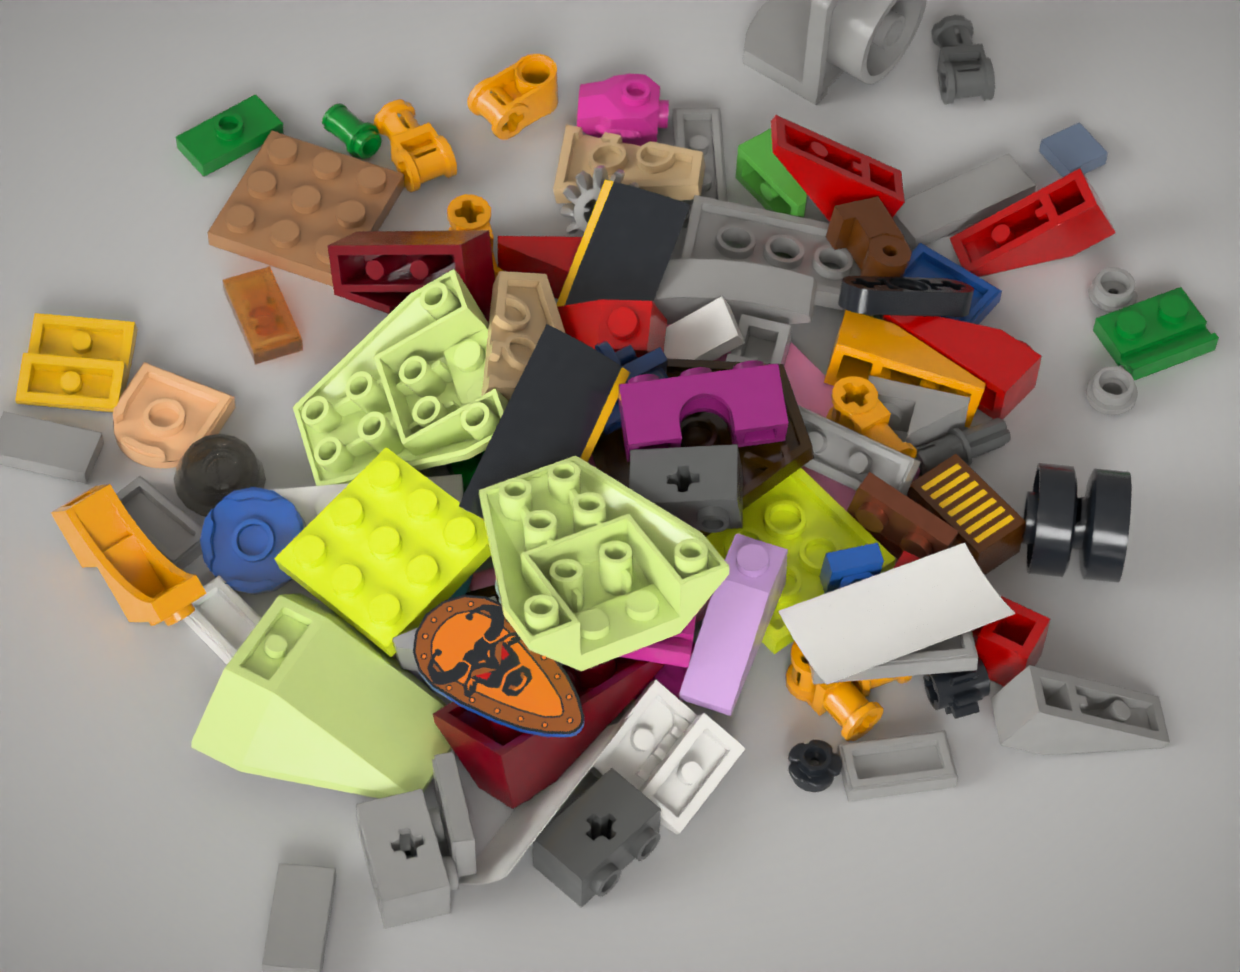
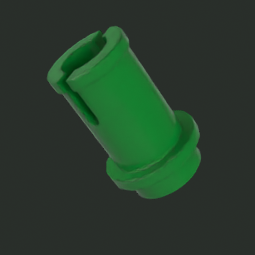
[322,103,382,159]

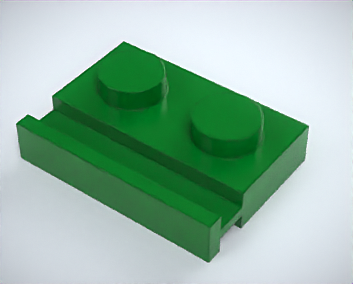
[1093,287,1219,381]

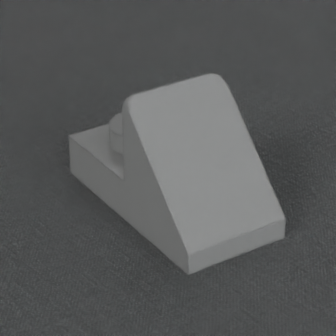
[868,375,970,447]

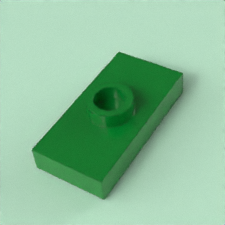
[176,94,284,177]

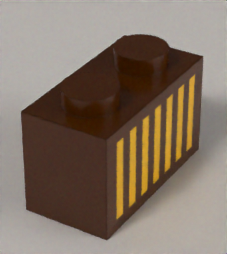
[907,454,1026,575]

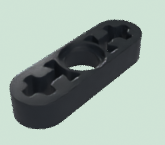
[838,276,974,317]

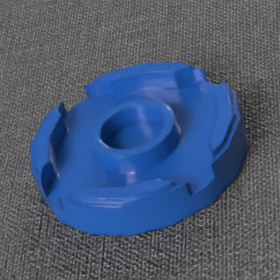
[200,487,306,595]

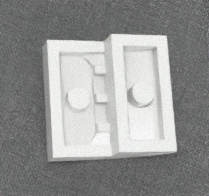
[589,680,746,834]

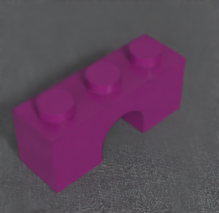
[618,360,789,462]

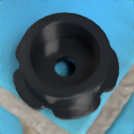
[788,739,842,792]

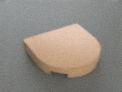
[113,362,236,469]

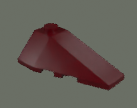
[433,657,665,809]

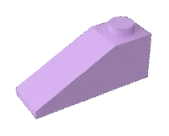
[679,533,788,716]

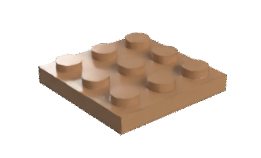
[207,131,405,287]

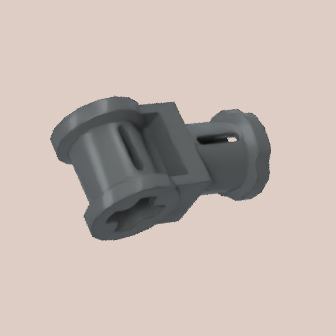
[931,15,995,104]

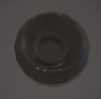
[174,434,266,517]

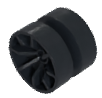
[1022,463,1132,583]

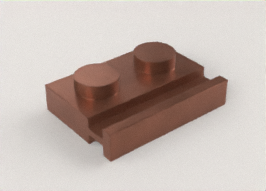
[847,472,959,559]

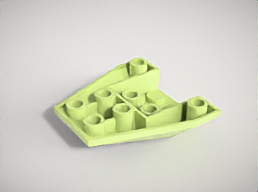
[293,269,509,486]
[479,455,729,671]
[191,593,452,799]

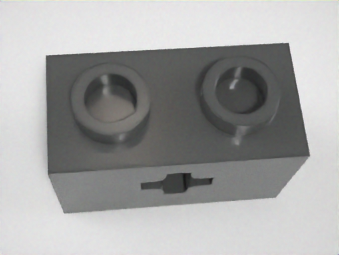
[629,444,743,533]
[533,768,661,908]

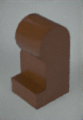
[826,196,912,277]

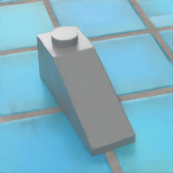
[991,665,1170,755]

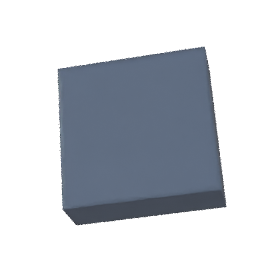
[1039,122,1108,177]

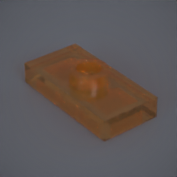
[222,266,303,364]

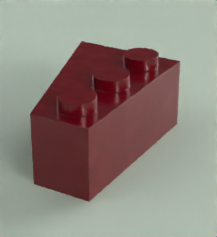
[328,230,495,323]

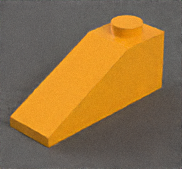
[823,310,986,428]

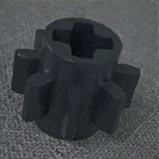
[923,657,990,719]

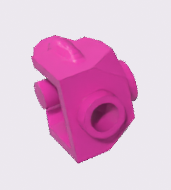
[577,73,669,146]

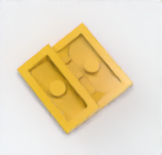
[15,313,138,412]

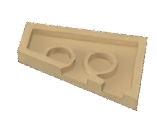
[553,124,706,204]
[482,271,565,401]

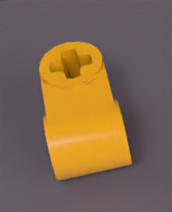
[467,54,558,140]

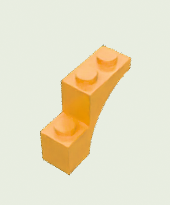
[51,484,207,626]

